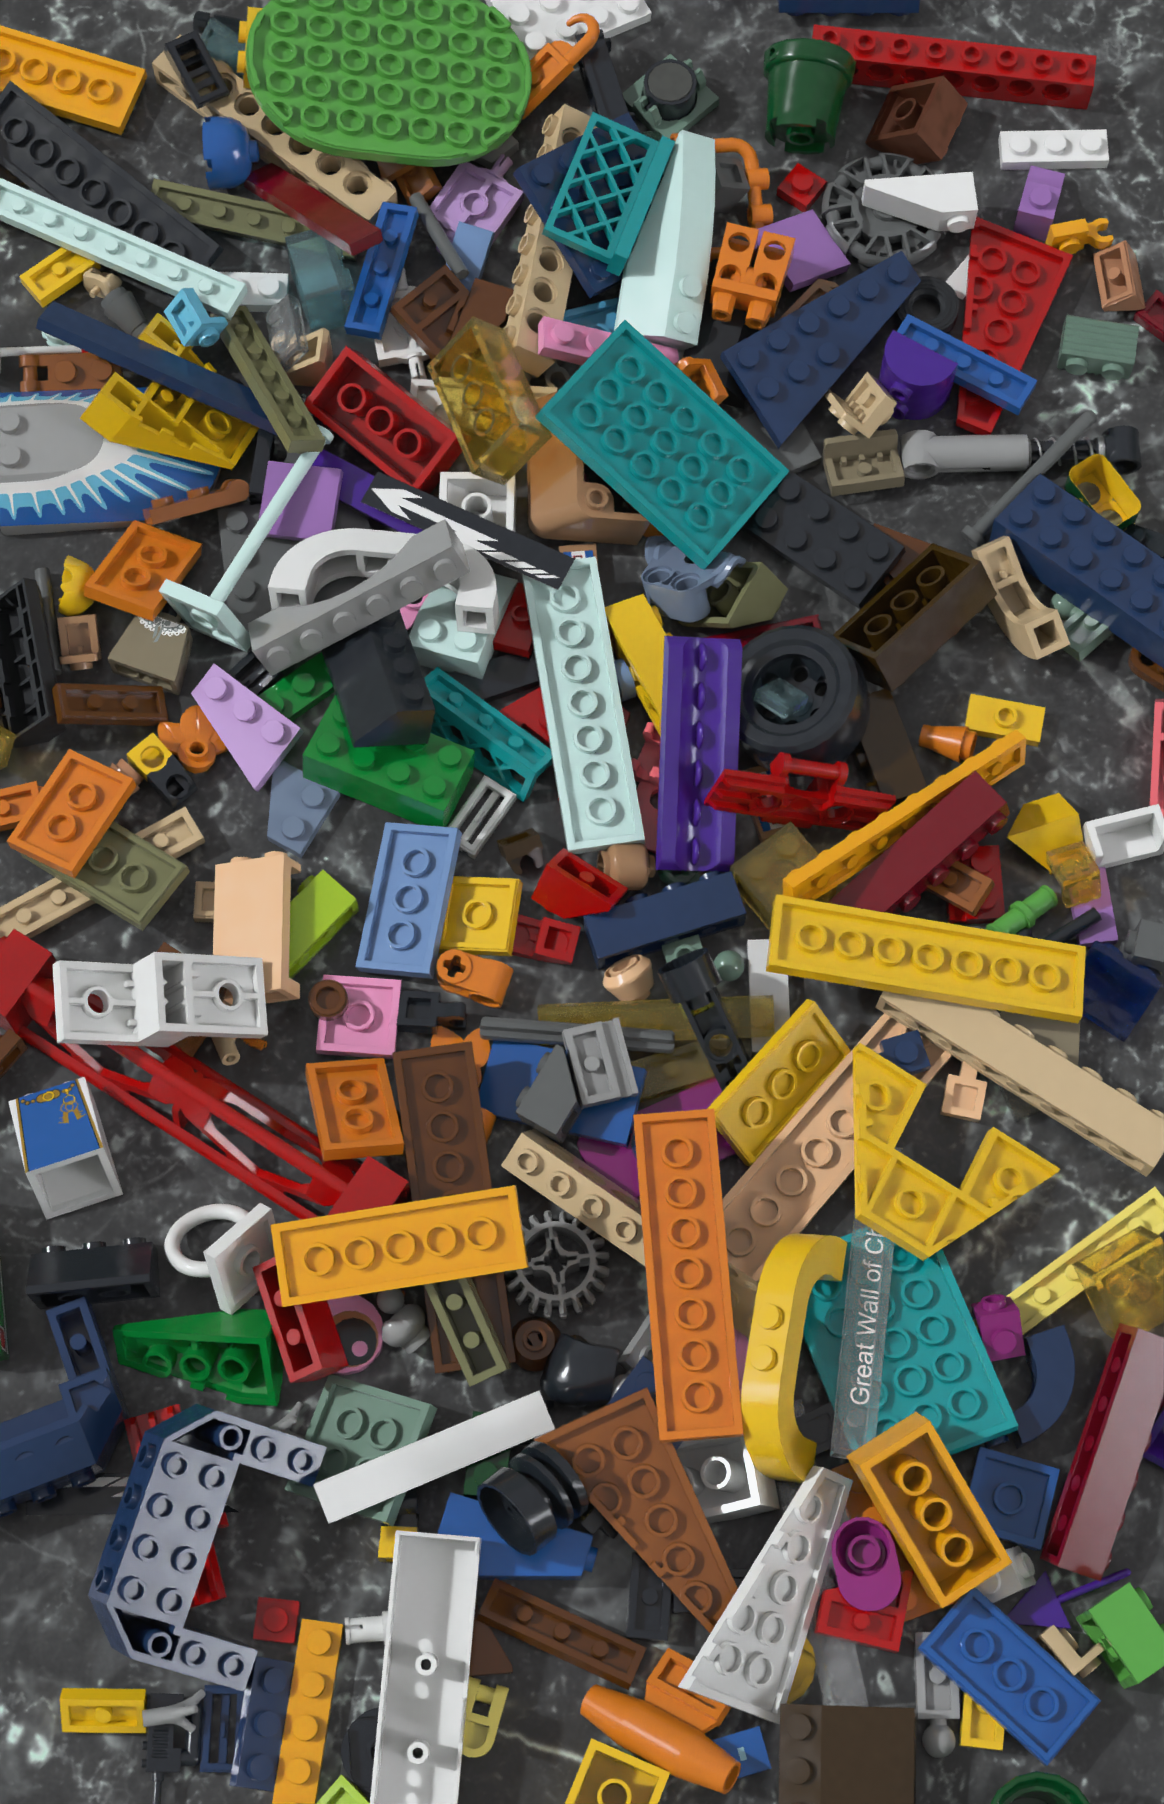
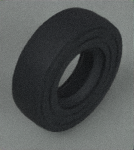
[894,276,959,334]

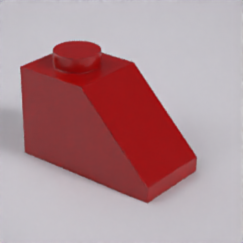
[531,848,628,919]

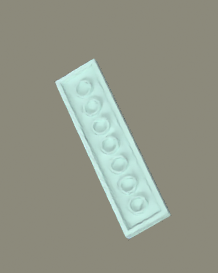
[522,556,645,854]

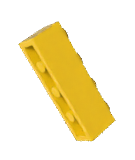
[605,594,673,737]

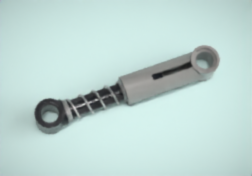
[900,425,1142,480]

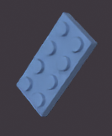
[355,822,462,979]

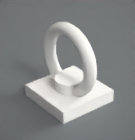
[164,1203,276,1315]

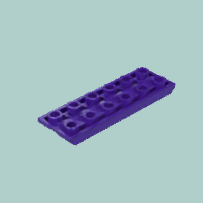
[656,636,742,872]

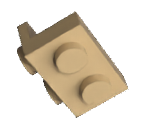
[824,372,897,438]

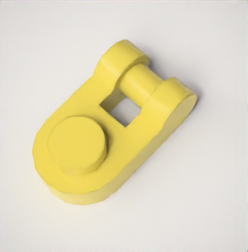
[462,1676,509,1758]

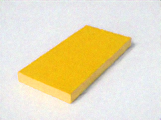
[707,999,851,1167]

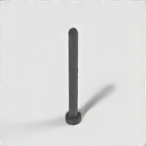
[960,410,1097,549]

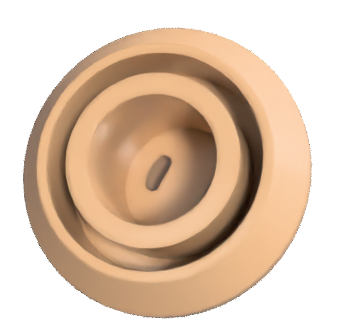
[603,954,654,1004]

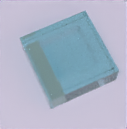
[754,678,809,719]

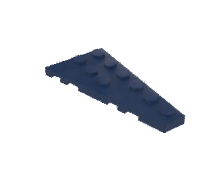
[720,251,921,449]

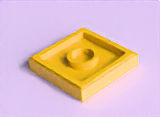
[438,876,523,956]

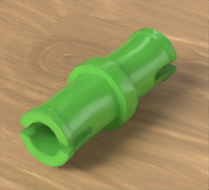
[985,885,1058,934]

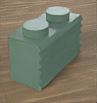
[1057,315,1139,381]

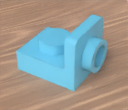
[164,288,228,347]

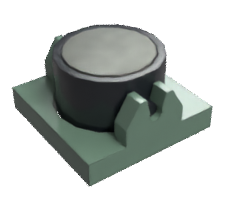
[622,54,719,139]

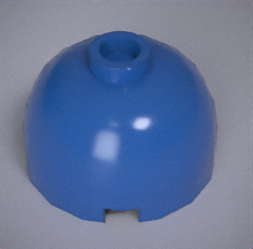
[202,116,259,190]

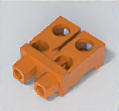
[710,222,796,330]

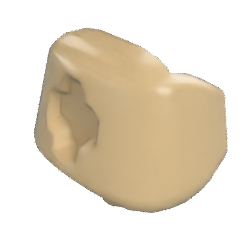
[83,267,122,298]

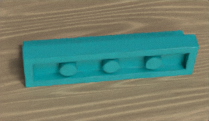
[424,667,553,802]

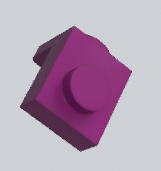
[971,1294,1026,1362]

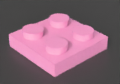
[316,975,402,1059]

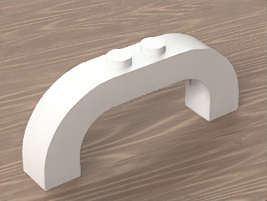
[268,528,499,635]

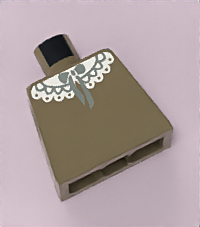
[108,602,193,696]

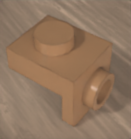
[57,614,102,670]

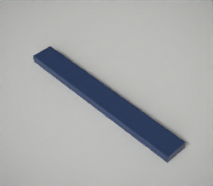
[36,301,323,436]

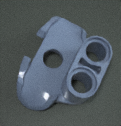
[641,536,746,622]

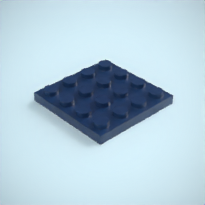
[513,112,664,298]

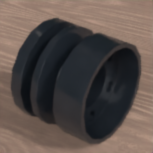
[477,1441,589,1556]

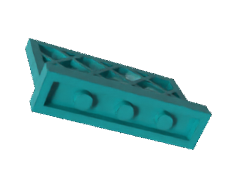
[542,112,676,276]

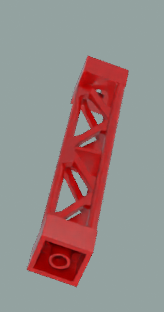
[0,929,412,1220]

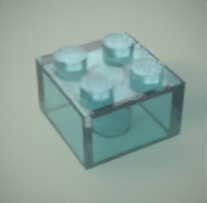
[285,230,354,333]

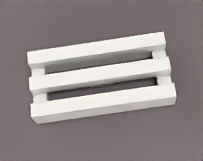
[448,775,517,859]

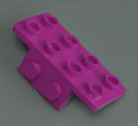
[577,1078,736,1199]

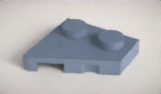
[267,760,340,858]

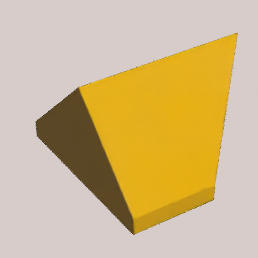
[1007,793,1087,875]

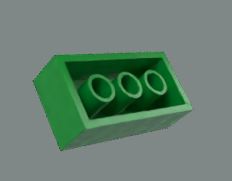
[303,695,475,827]

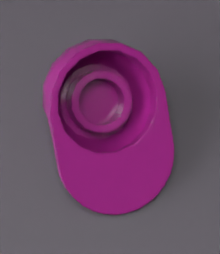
[832,1517,901,1611]

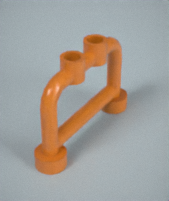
[670,133,773,262]

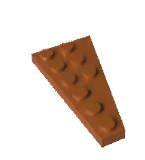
[533,1387,738,1634]

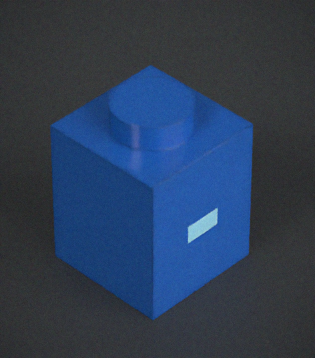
[712,1726,772,1779]

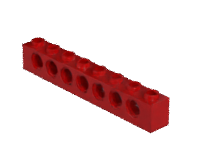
[812,24,1096,110]

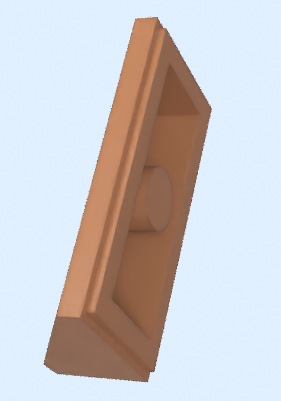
[1093,240,1146,312]

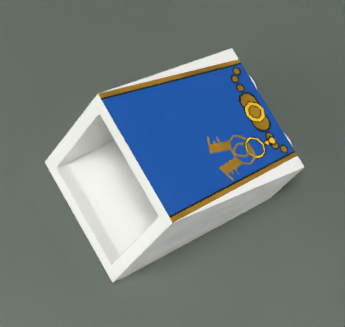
[8,1077,123,1220]

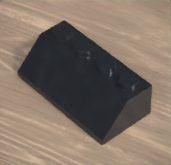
[321,610,435,748]

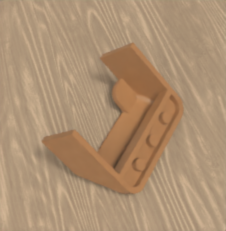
[526,391,650,545]

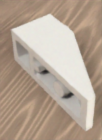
[861,172,978,233]

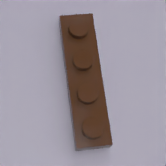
[476,1578,647,1690]

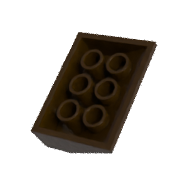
[779,1704,916,1804]

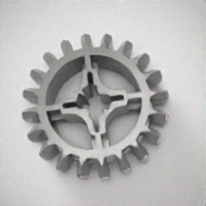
[504,1210,609,1319]

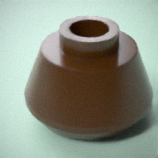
[512,1316,561,1372]

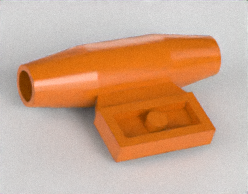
[580,1648,741,1794]

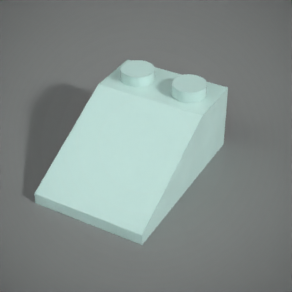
[409,574,519,679]

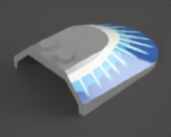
[0,387,221,536]

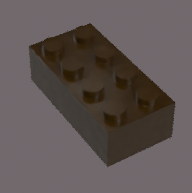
[833,543,997,692]

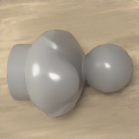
[377,1289,430,1354]

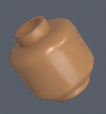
[596,843,656,891]

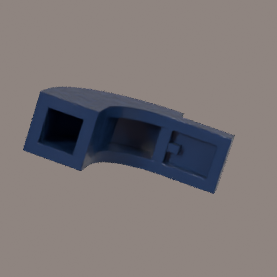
[984,1325,1075,1449]

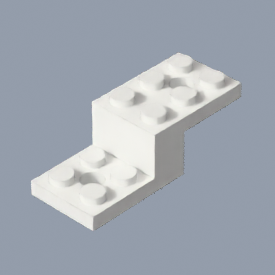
[52,952,268,1047]

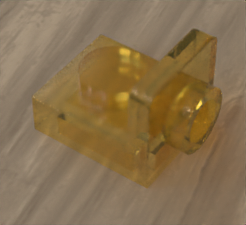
[1046,841,1101,908]

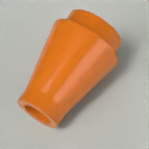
[919,724,977,763]

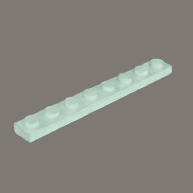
[0,178,248,320]

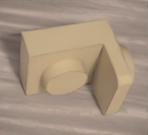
[1035,1625,1105,1679]

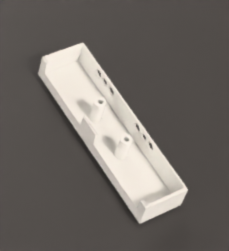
[370,1530,482,1804]

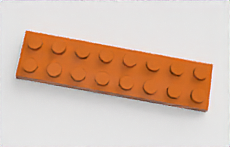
[633,1108,743,1443]

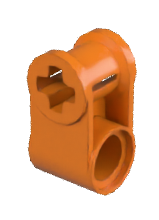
[436,949,514,1008]

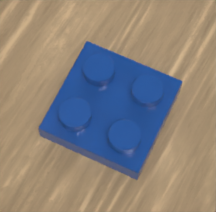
[969,1446,1060,1551]

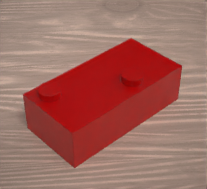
[304,346,470,494]

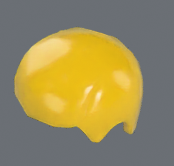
[58,555,95,616]

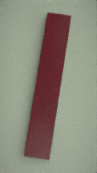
[244,163,383,256]

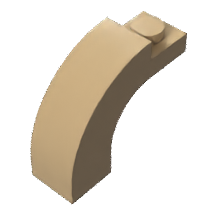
[971,536,1070,660]

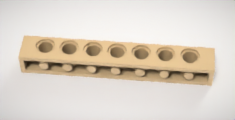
[152,35,398,225]
[499,104,597,377]
[501,1129,759,1338]

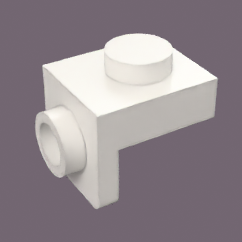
[975,1546,1036,1603]

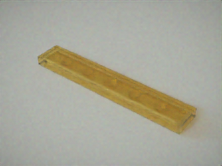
[537,995,775,1046]

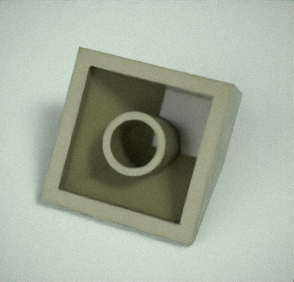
[678,562,788,628]

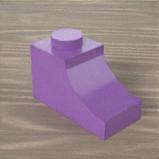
[1013,165,1065,241]

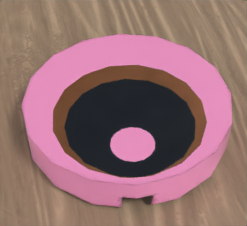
[327,1295,384,1376]

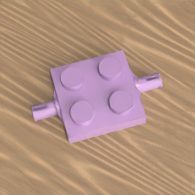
[429,154,524,255]

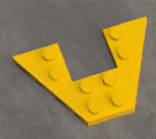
[852,1043,1060,1261]

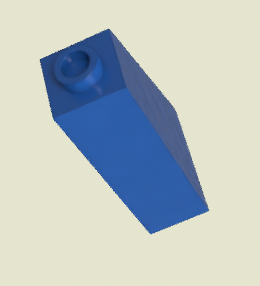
[437,1492,599,1580]

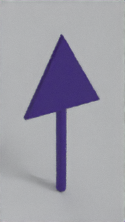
[1007,1568,1131,1629]

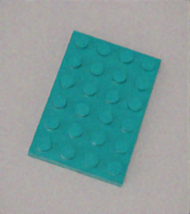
[535,320,789,569]
[803,1227,1018,1487]

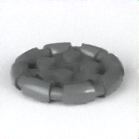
[821,153,947,267]

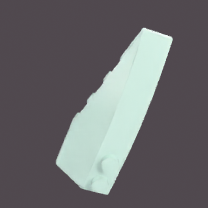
[614,130,716,352]

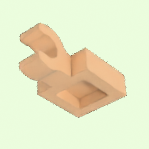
[940,1061,987,1123]

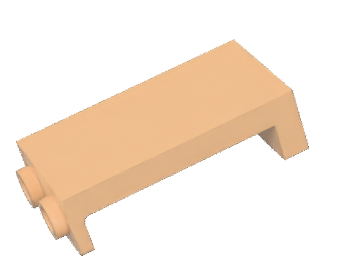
[213,851,301,1006]

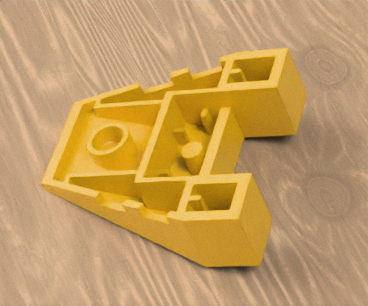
[80,312,259,470]

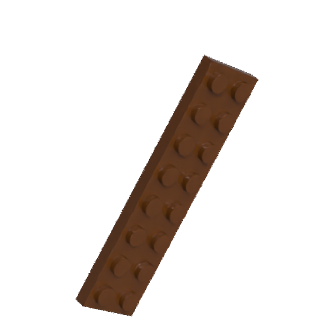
[392,1041,516,1374]

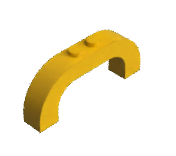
[741,1233,847,1483]

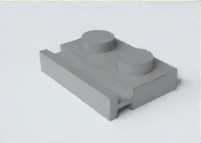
[562,1017,639,1109]

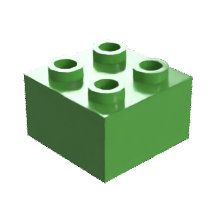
[1076,1582,1164,1689]

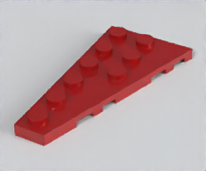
[956,217,1073,435]

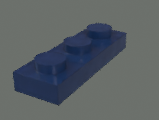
[229,1656,295,1792]

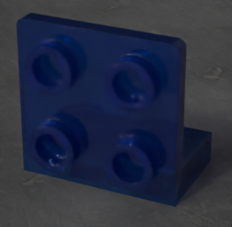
[1082,941,1162,1042]

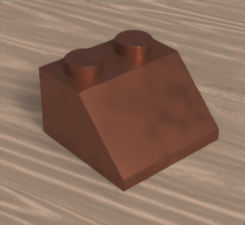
[865,76,968,164]

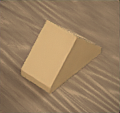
[276,328,333,387]

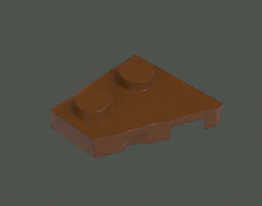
[390,264,469,364]

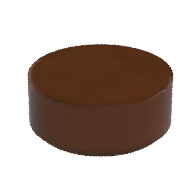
[308,979,349,1021]

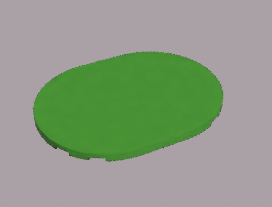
[246,0,532,167]

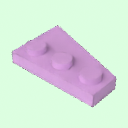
[191,664,304,792]

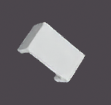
[1082,804,1164,869]

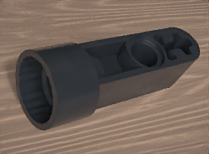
[657,948,751,1091]

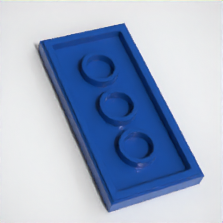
[479,1040,647,1147]
[917,1588,1101,1766]

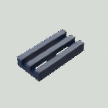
[200,1685,244,1773]

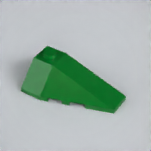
[112,1309,284,1406]

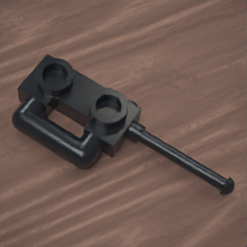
[141,1693,203,1804]

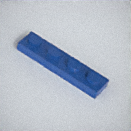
[344,201,419,340]
[897,314,1037,415]

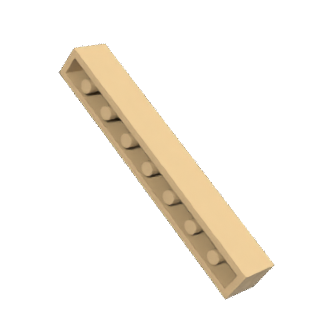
[875,991,1164,1177]

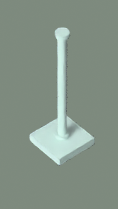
[159,425,334,652]

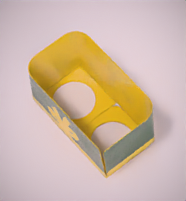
[1063,454,1141,531]

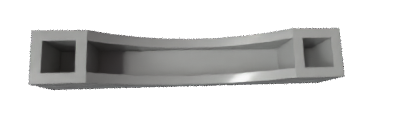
[247,519,470,676]

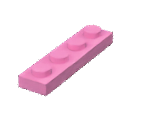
[538,316,679,365]

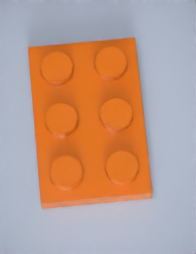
[84,520,202,621]
[7,749,136,879]
[305,1058,404,1161]

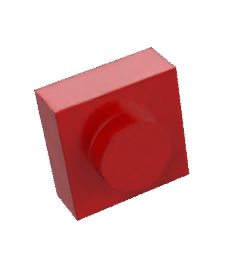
[776,163,827,212]
[253,1597,301,1645]

